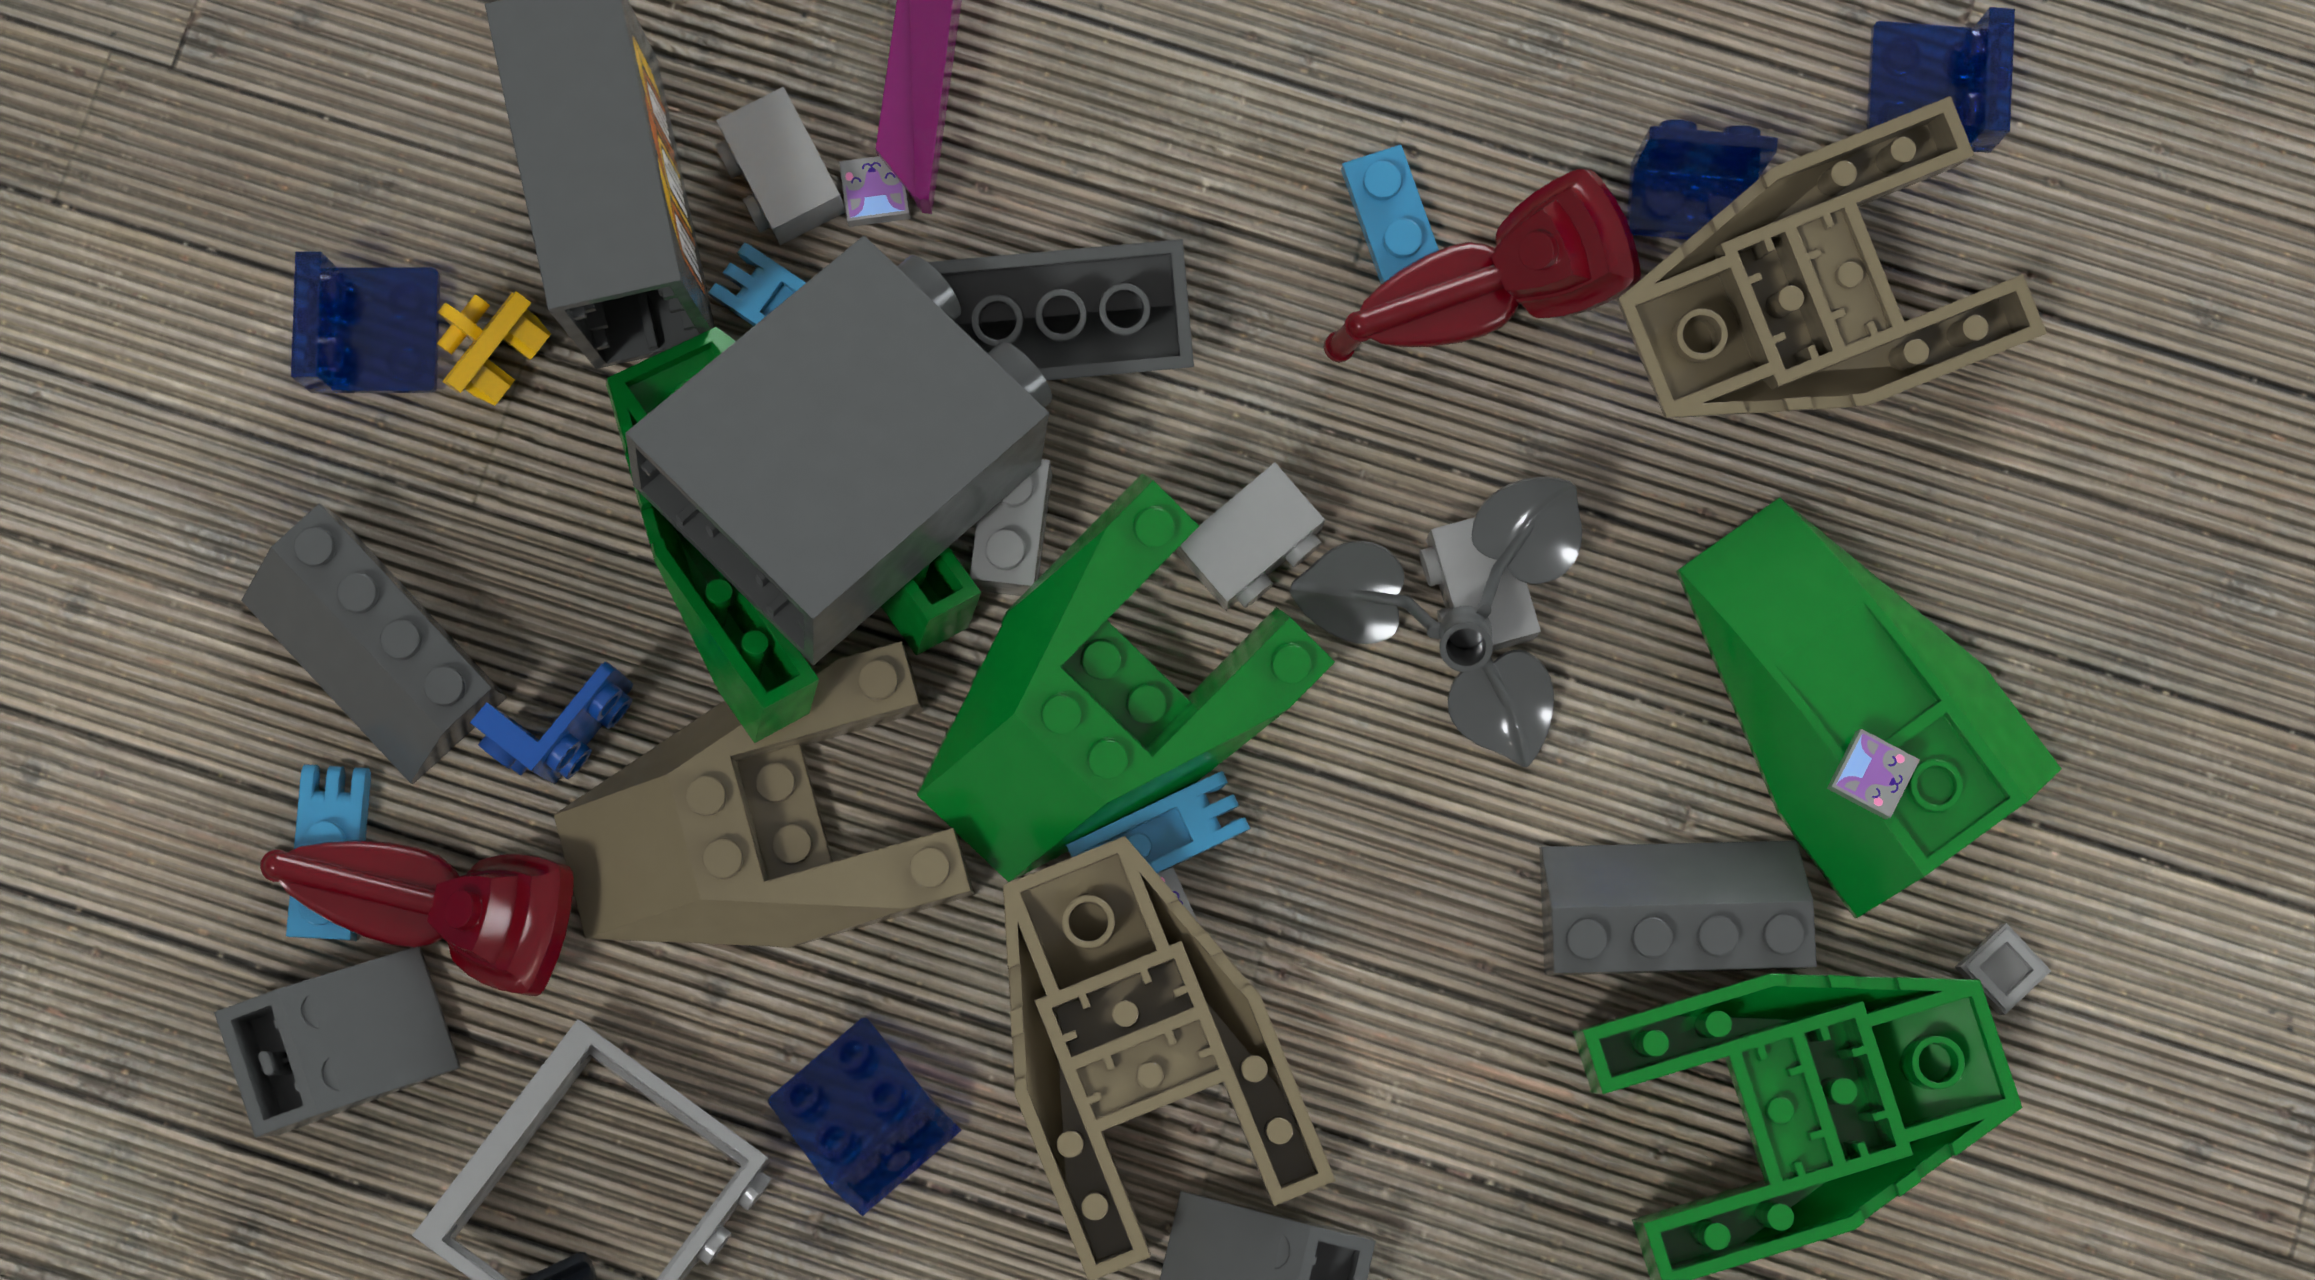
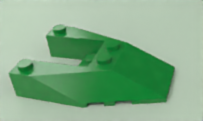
[606,327,981,743]
[917,473,1335,882]
[1572,973,2023,1280]

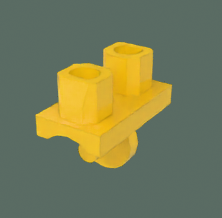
[436,291,551,406]

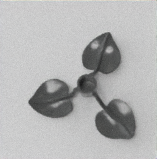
[1290,477,1582,767]

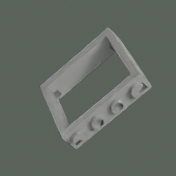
[412,1019,771,1280]

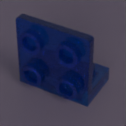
[1867,7,2015,153]
[1627,120,1778,240]
[291,251,440,393]
[768,1018,962,1216]

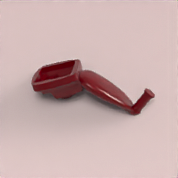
[1323,169,1641,363]
[260,841,574,996]

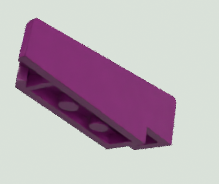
[875,0,962,214]

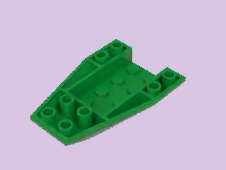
[1676,497,2062,918]

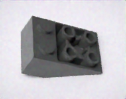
[214,947,461,1138]
[1160,1191,1376,1280]

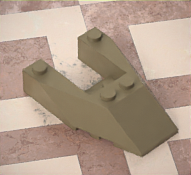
[1617,96,2047,419]
[554,641,975,948]
[1003,836,1336,1280]

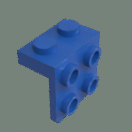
[470,661,634,785]

